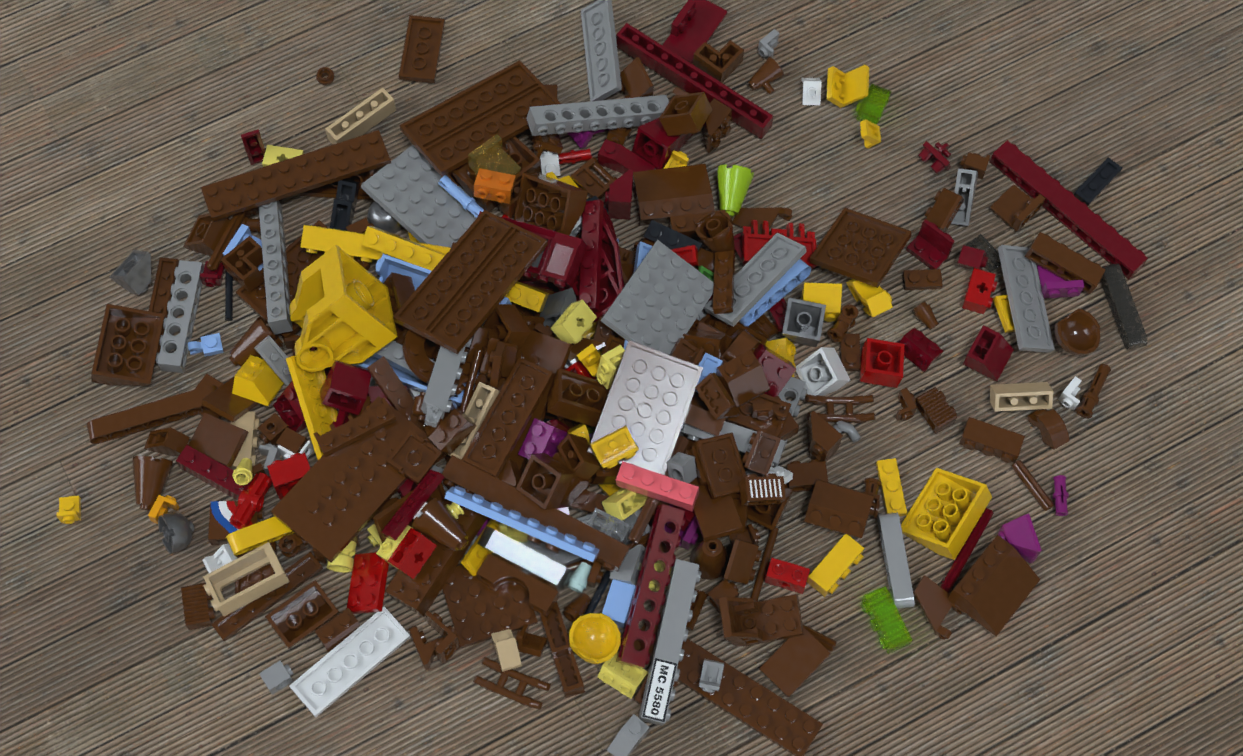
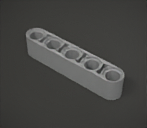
[877,512,915,609]

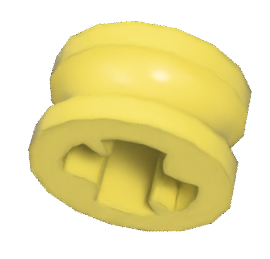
[446,502,465,519]

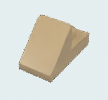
[491,629,522,672]

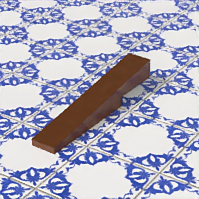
[539,576,585,698]

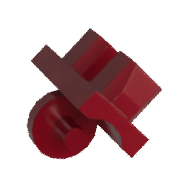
[918,141,951,175]

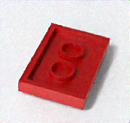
[347,552,389,614]

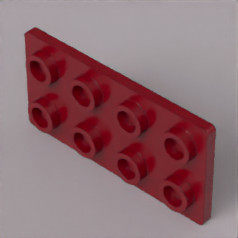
[663,0,727,64]

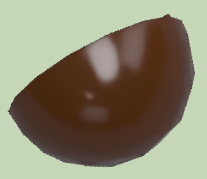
[1055,309,1101,355]

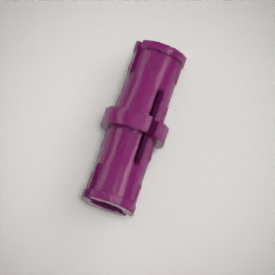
[1053,475,1069,516]

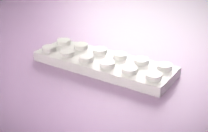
[289,606,411,717]

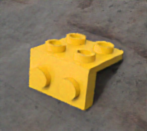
[826,65,869,108]

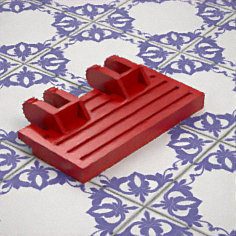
[742,220,817,268]

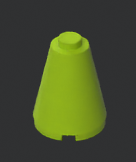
[717,165,754,218]

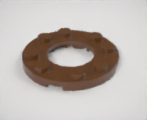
[403,329,472,385]

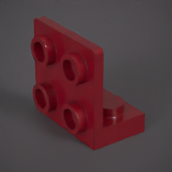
[906,219,955,269]

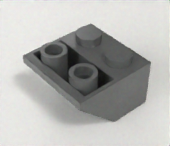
[540,288,577,334]

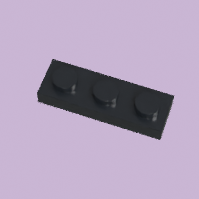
[1074,157,1122,206]
[644,220,703,253]

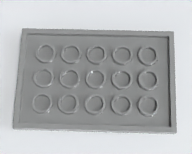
[361,145,476,247]
[600,240,714,355]

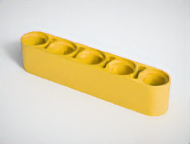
[226,516,294,556]

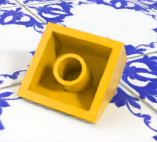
[800,283,842,322]
[232,355,284,406]

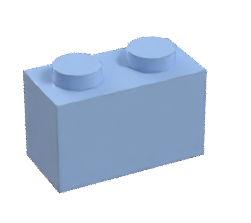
[602,579,636,628]

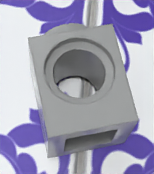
[667,452,697,483]
[259,660,294,695]

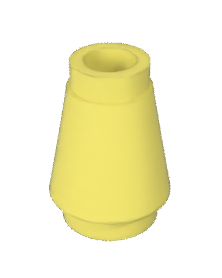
[233,458,252,485]

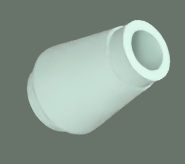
[567,562,592,593]

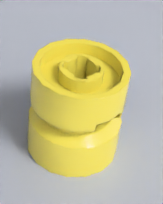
[327,541,357,573]

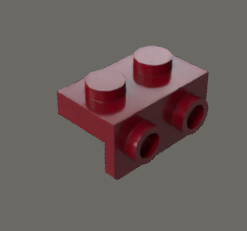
[899,327,943,372]

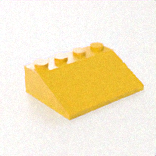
[901,468,992,560]

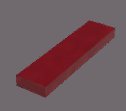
[381,469,445,541]

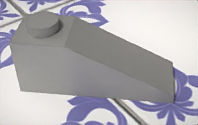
[951,169,978,226]

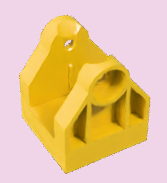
[289,245,397,372]

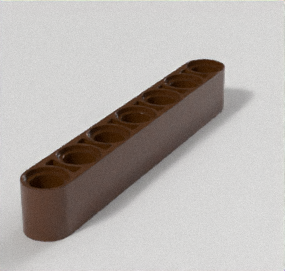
[87,385,217,444]

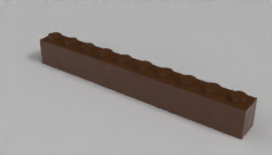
[442,455,630,572]

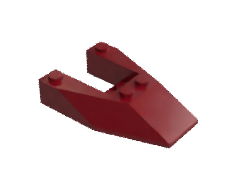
[541,207,624,322]

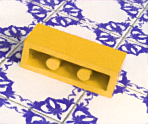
[807,534,864,597]

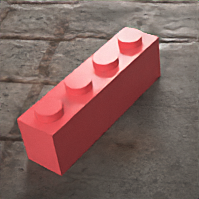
[616,461,699,511]

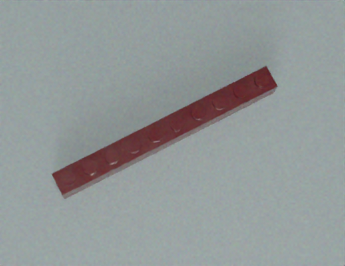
[616,23,774,139]
[990,140,1148,280]

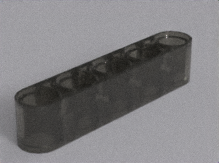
[1100,263,1148,350]
[477,526,574,589]

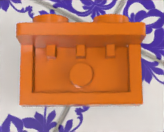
[474,168,516,204]

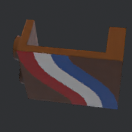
[208,501,264,545]

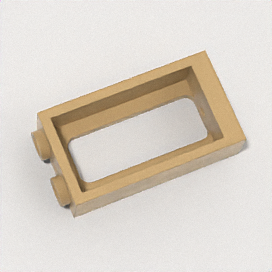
[203,542,290,616]

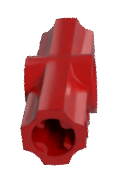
[229,472,272,529]

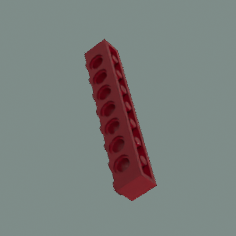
[616,504,686,668]

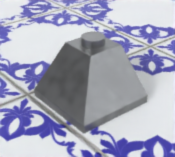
[109,250,151,295]
[782,298,826,347]

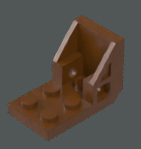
[719,594,804,646]

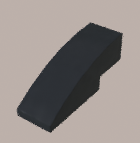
[330,179,360,231]

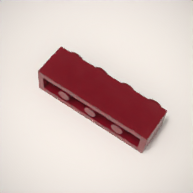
[176,445,252,500]

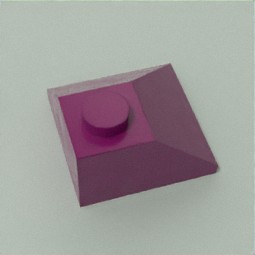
[998,514,1042,563]

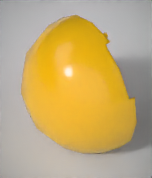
[569,613,621,664]

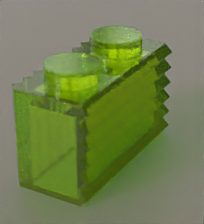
[855,83,892,125]

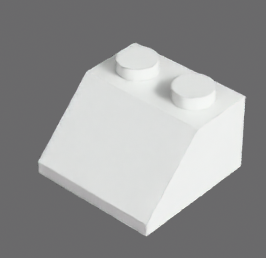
[796,347,851,396]

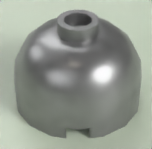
[367,201,403,234]
[158,512,194,553]

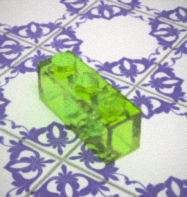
[861,586,912,654]

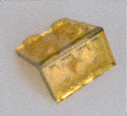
[468,134,521,175]

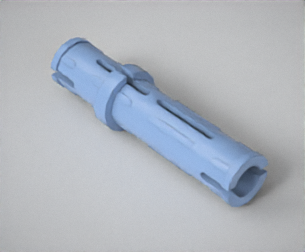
[438,175,484,218]

